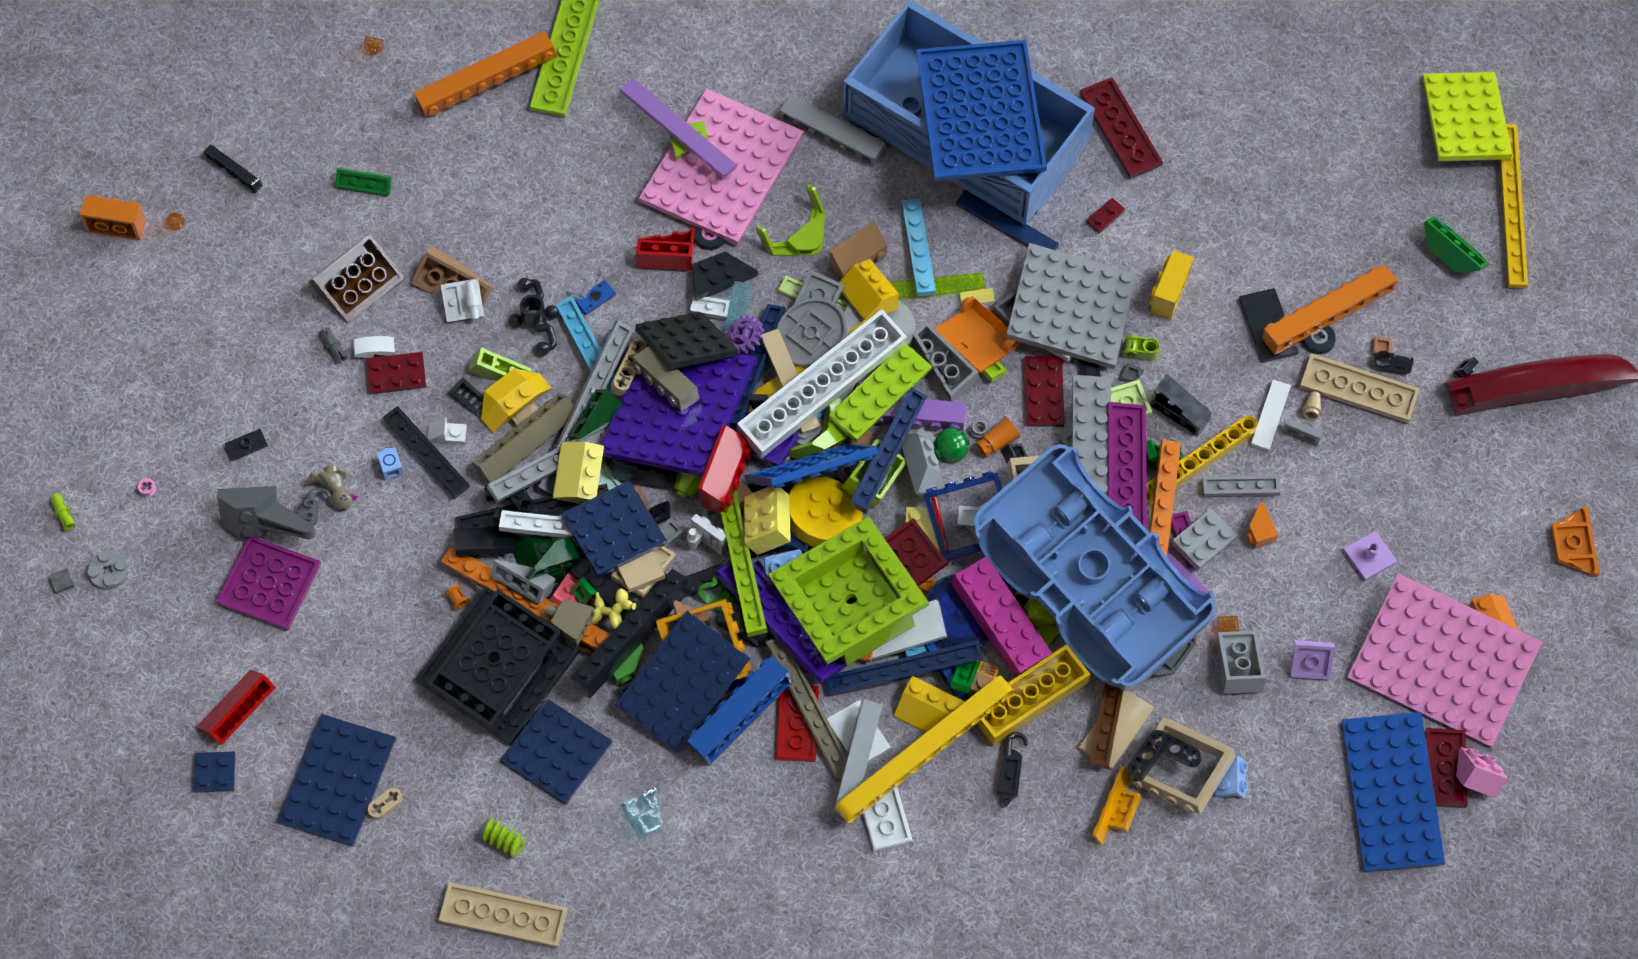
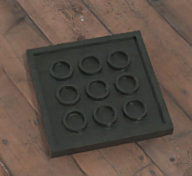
[635,311,738,369]

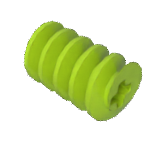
[483,817,528,858]

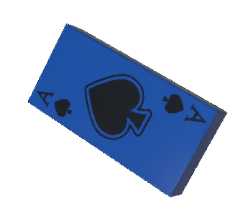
[575,279,616,315]

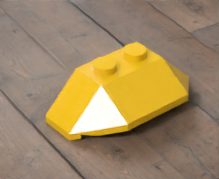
[481,368,552,433]

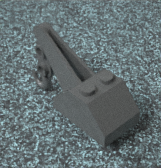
[217,486,330,540]

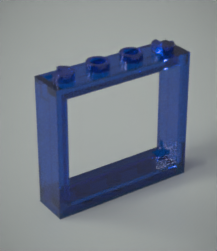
[923,471,1003,561]

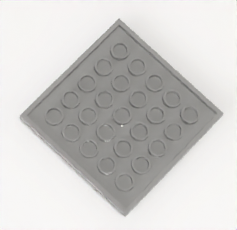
[1005,243,1136,369]

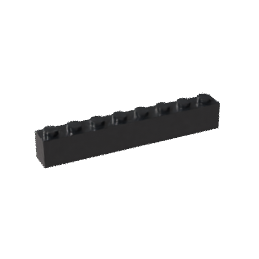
[571,569,690,699]

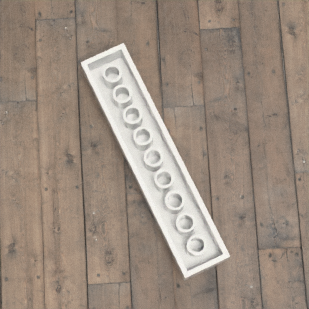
[736,309,907,459]

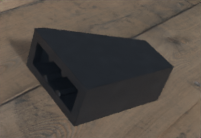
[715,601,774,648]

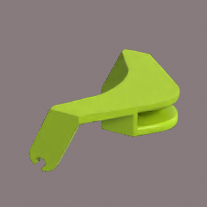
[756,184,825,256]
[789,397,849,458]

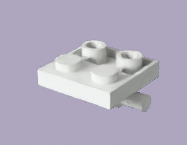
[441,279,484,322]
[687,514,727,556]

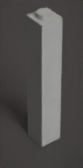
[830,699,883,823]

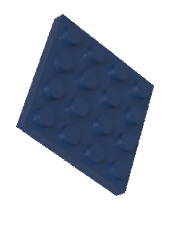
[561,481,667,578]
[501,699,612,805]

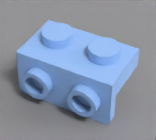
[759,549,802,576]
[1215,755,1248,799]

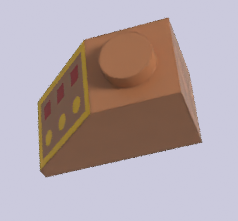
[968,661,999,698]

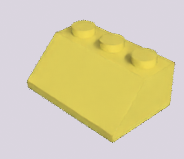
[553,442,604,504]

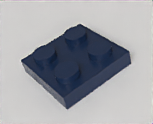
[193,751,236,793]

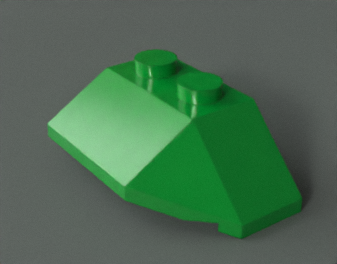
[1424,217,1489,273]

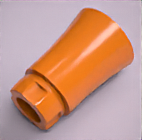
[975,416,1020,457]

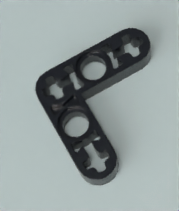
[1128,730,1202,782]

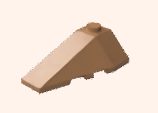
[411,246,493,303]

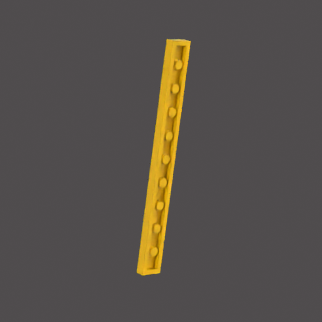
[1500,124,1528,288]

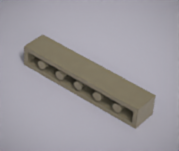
[472,393,574,483]

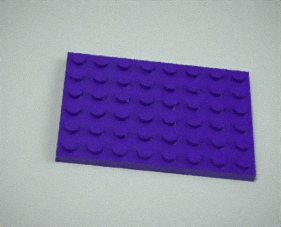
[601,344,757,477]

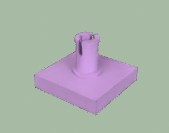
[1343,531,1398,581]
[1290,640,1335,680]

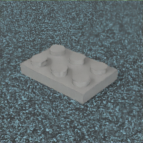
[794,270,845,305]
[1171,509,1238,571]

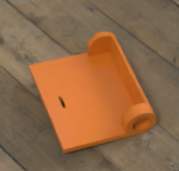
[934,296,1021,374]

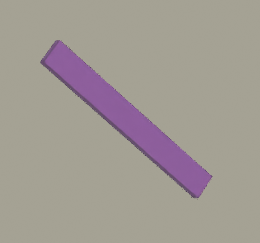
[620,78,737,179]

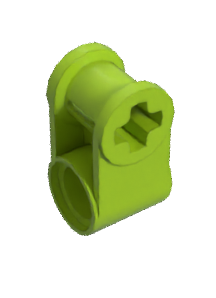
[1122,335,1160,361]

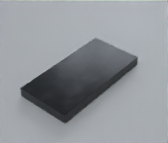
[1239,288,1298,363]

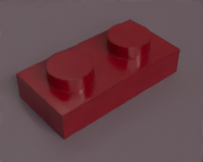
[1086,198,1125,234]

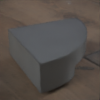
[1120,363,1145,382]

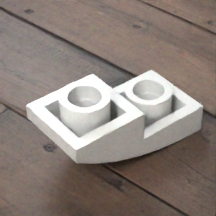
[353,336,395,358]

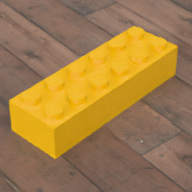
[976,644,1091,746]

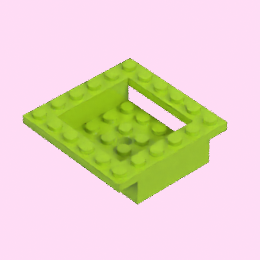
[768,516,929,666]

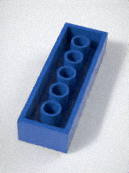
[687,656,793,765]

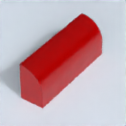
[197,669,276,745]

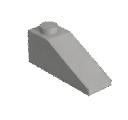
[490,559,555,604]

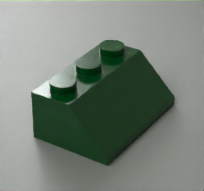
[513,533,565,584]

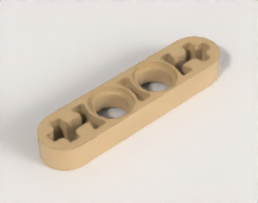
[610,338,647,395]

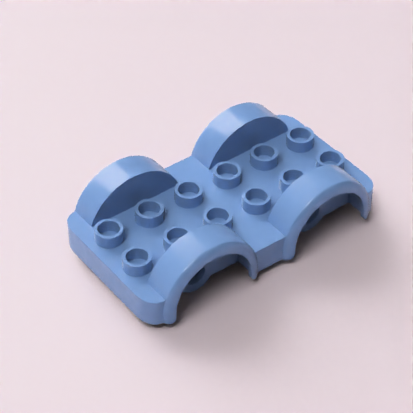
[973,444,1216,691]

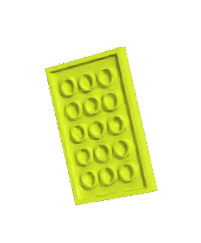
[1423,72,1512,161]

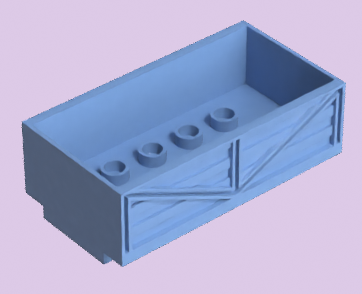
[842,0,1095,226]

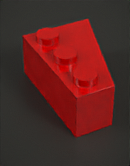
[636,227,695,270]

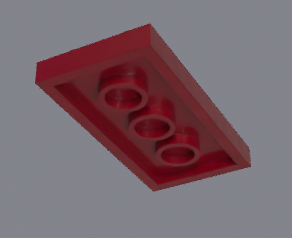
[1024,356,1065,427]
[1425,728,1468,808]

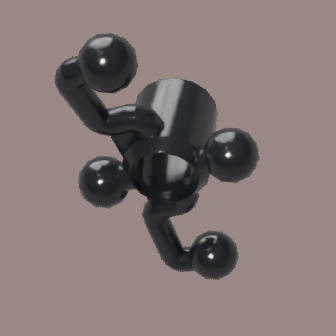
[508,277,559,356]

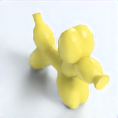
[591,589,636,629]

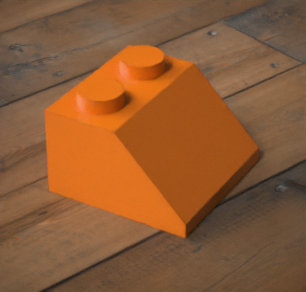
[1468,594,1519,630]

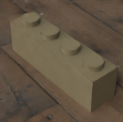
[633,346,699,411]

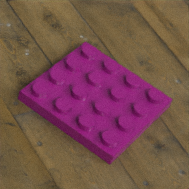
[216,537,321,631]

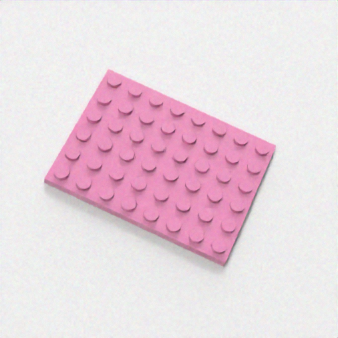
[639,89,804,246]
[1347,573,1542,748]

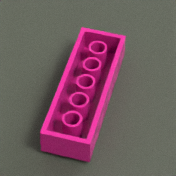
[951,556,1052,678]

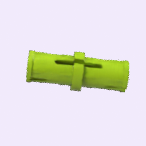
[49,493,76,531]

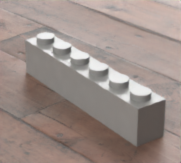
[780,94,886,168]

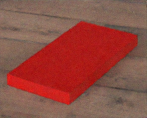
[776,686,819,762]

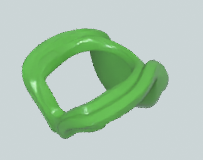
[697,575,734,613]

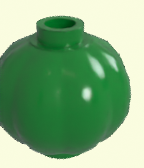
[934,428,970,463]

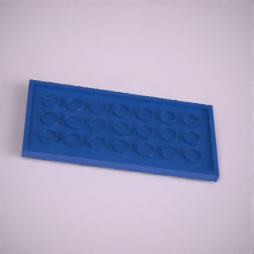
[1342,712,1445,872]

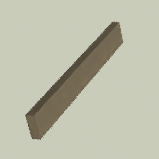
[765,638,846,781]

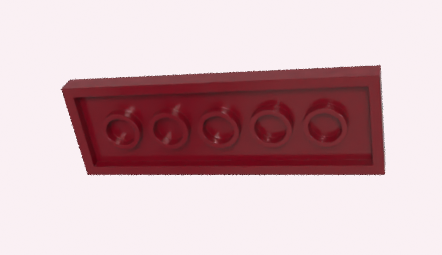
[1080,77,1163,179]

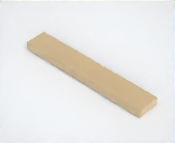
[761,329,820,434]

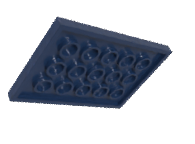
[615,610,751,753]
[277,714,396,847]

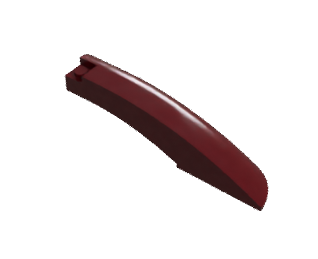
[1446,354,1638,416]

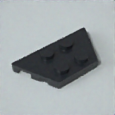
[692,251,758,301]

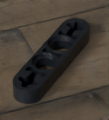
[203,144,263,193]

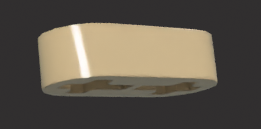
[368,788,403,820]

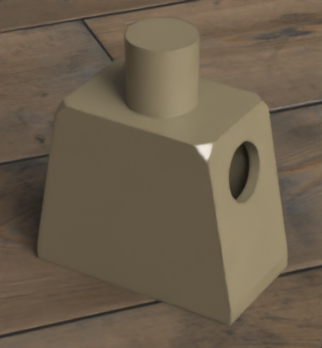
[545,599,595,646]

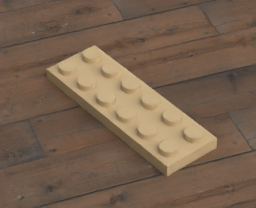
[1300,353,1420,424]
[439,882,568,948]

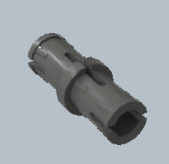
[319,327,348,364]

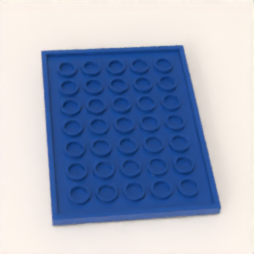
[916,40,1047,181]

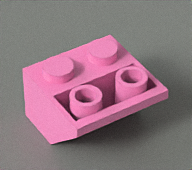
[1456,747,1508,798]

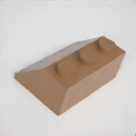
[829,221,887,281]

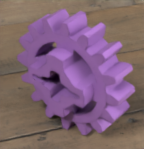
[725,314,764,354]

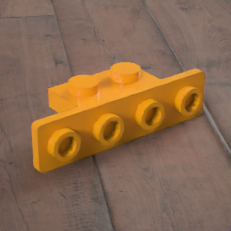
[1093,767,1142,845]

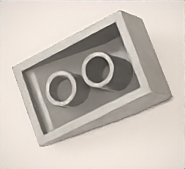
[1217,631,1266,694]

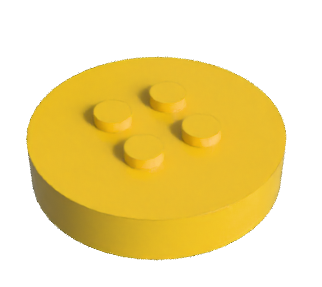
[789,477,863,547]

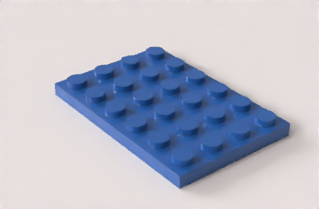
[744,443,879,488]

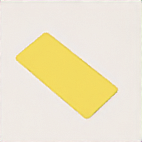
[960,288,995,303]

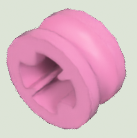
[138,478,156,497]

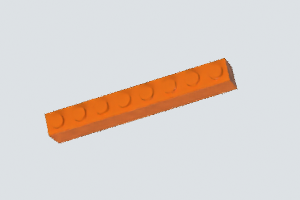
[414,31,557,118]
[1262,264,1398,355]

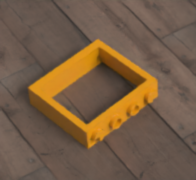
[656,599,751,680]

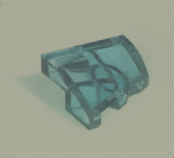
[621,786,662,840]

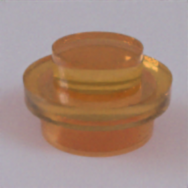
[166,212,185,230]

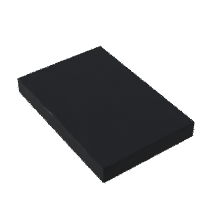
[453,527,515,556]

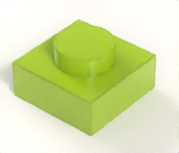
[982,361,1007,383]

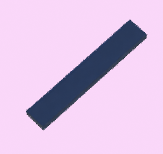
[956,190,1059,250]

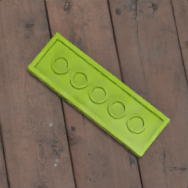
[828,343,932,442]

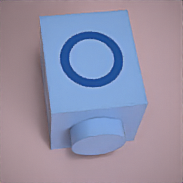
[377,447,403,480]

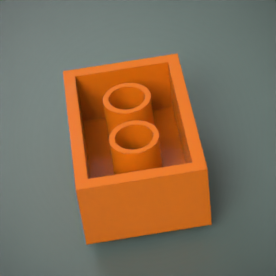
[80,195,146,241]

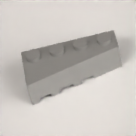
[913,321,979,402]

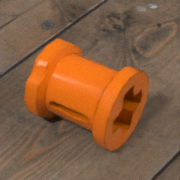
[445,584,470,610]

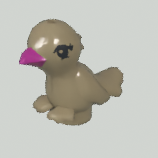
[306,465,358,510]

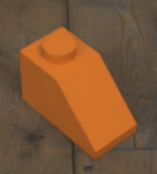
[1246,502,1278,549]

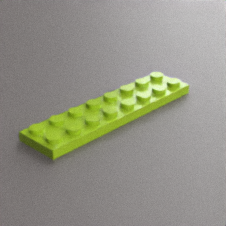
[530,0,600,118]

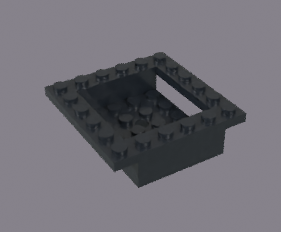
[415,585,581,745]

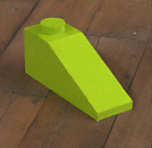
[468,348,532,381]

